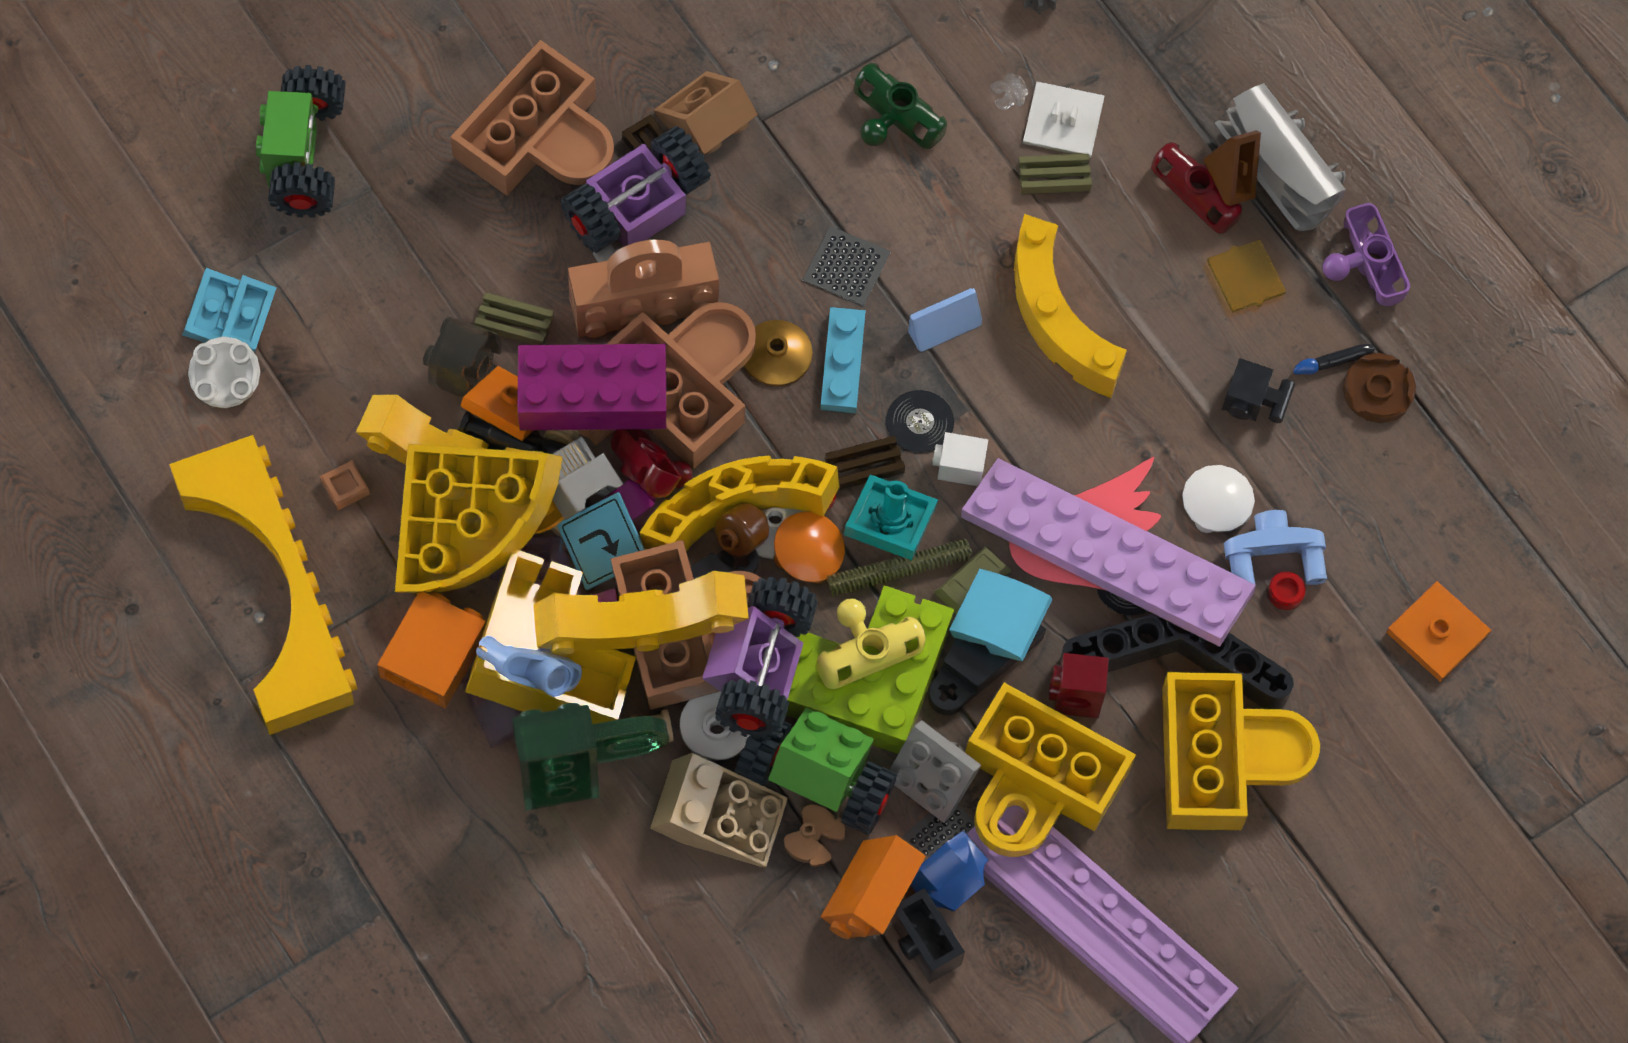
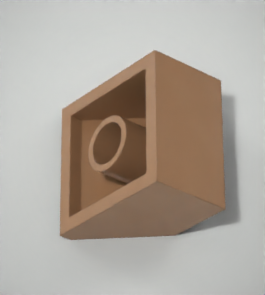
[653,71,758,154]

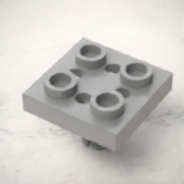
[890,720,981,823]

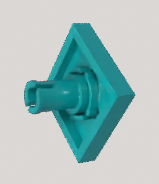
[843,474,938,561]

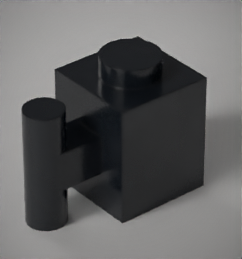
[1222,358,1295,423]

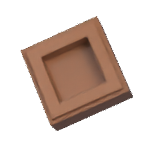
[320,460,370,511]

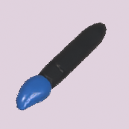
[1293,344,1375,375]

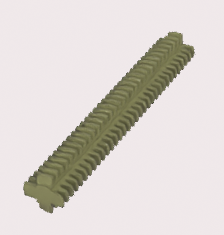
[826,539,972,596]

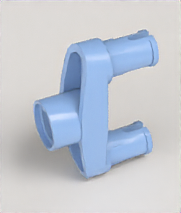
[1224,510,1327,585]
[476,636,582,697]

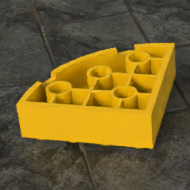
[395,444,563,594]

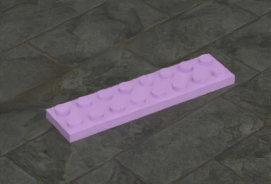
[961,458,1256,647]

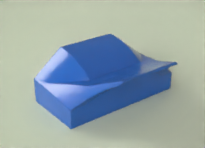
[910,831,989,912]

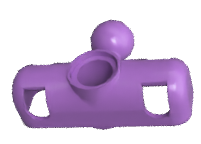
[1322,203,1410,306]

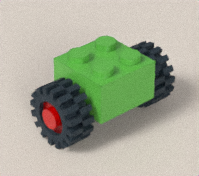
[256,65,346,218]
[735,707,897,836]

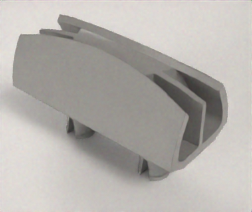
[1215,83,1346,231]

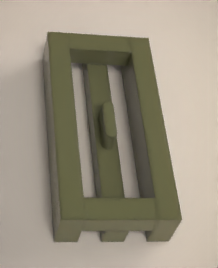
[1018,153,1092,194]
[474,292,554,345]

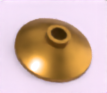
[744,320,813,386]

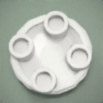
[188,337,260,408]
[1182,465,1255,533]

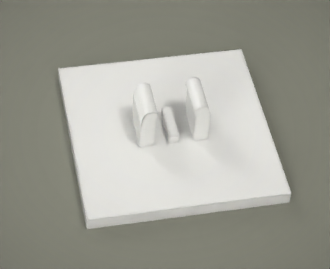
[1023,82,1104,158]

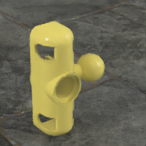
[816,599,926,689]

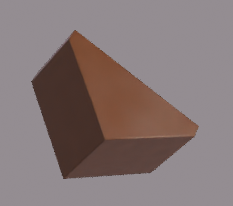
[1203,130,1261,206]

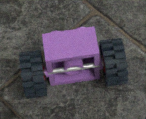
[560,126,711,253]
[702,577,818,740]

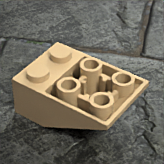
[650,753,788,868]

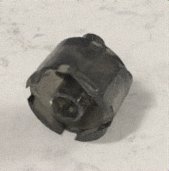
[423,317,502,398]

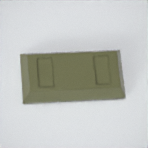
[934,545,1012,615]

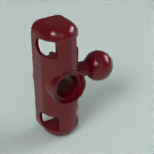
[1151,142,1242,234]
[611,429,693,498]

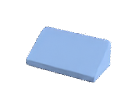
[908,288,982,352]

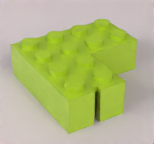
[786,585,954,754]

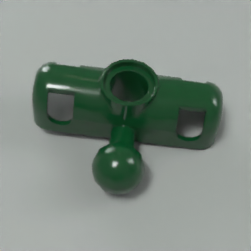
[853,63,947,149]

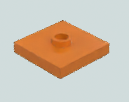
[461,366,534,441]
[1386,581,1492,682]

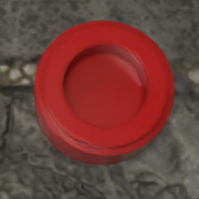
[1267,572,1306,610]

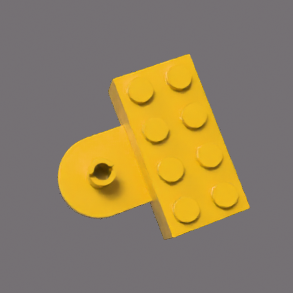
[1162,672,1320,830]

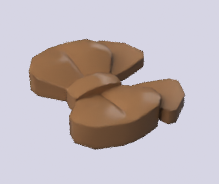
[784,804,846,867]

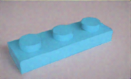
[820,307,866,413]

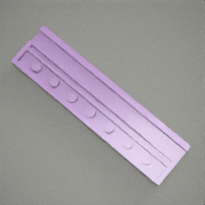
[967,806,1239,1043]

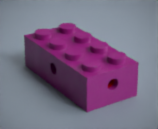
[518,344,667,430]

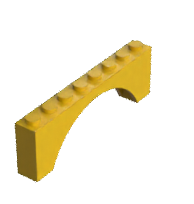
[169,435,358,735]

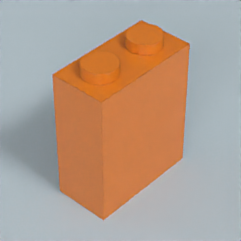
[377,592,486,709]
[821,835,926,939]

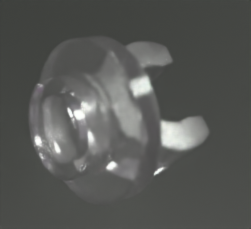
[990,72,1028,110]

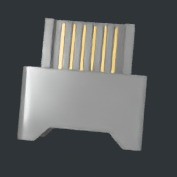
[552,436,623,521]

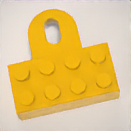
[965,683,1136,857]

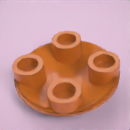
[773,512,845,584]

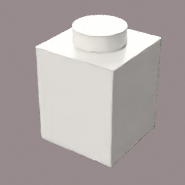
[932,432,988,486]

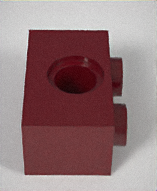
[1048,653,1109,718]

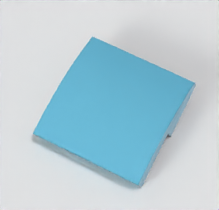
[182,268,277,352]
[949,569,1052,662]

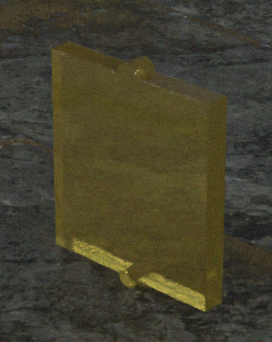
[1207,240,1286,313]

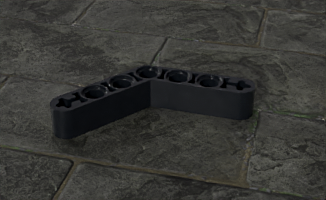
[1059,614,1294,709]

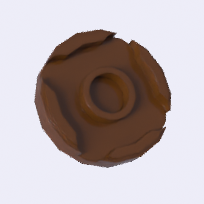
[1343,353,1416,423]

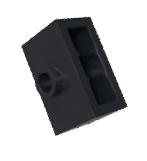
[890,888,965,984]

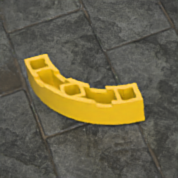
[1014,214,1127,398]
[356,394,552,505]
[640,456,839,551]
[533,571,749,655]

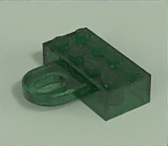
[512,703,669,811]

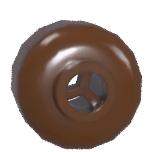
[715,503,769,557]

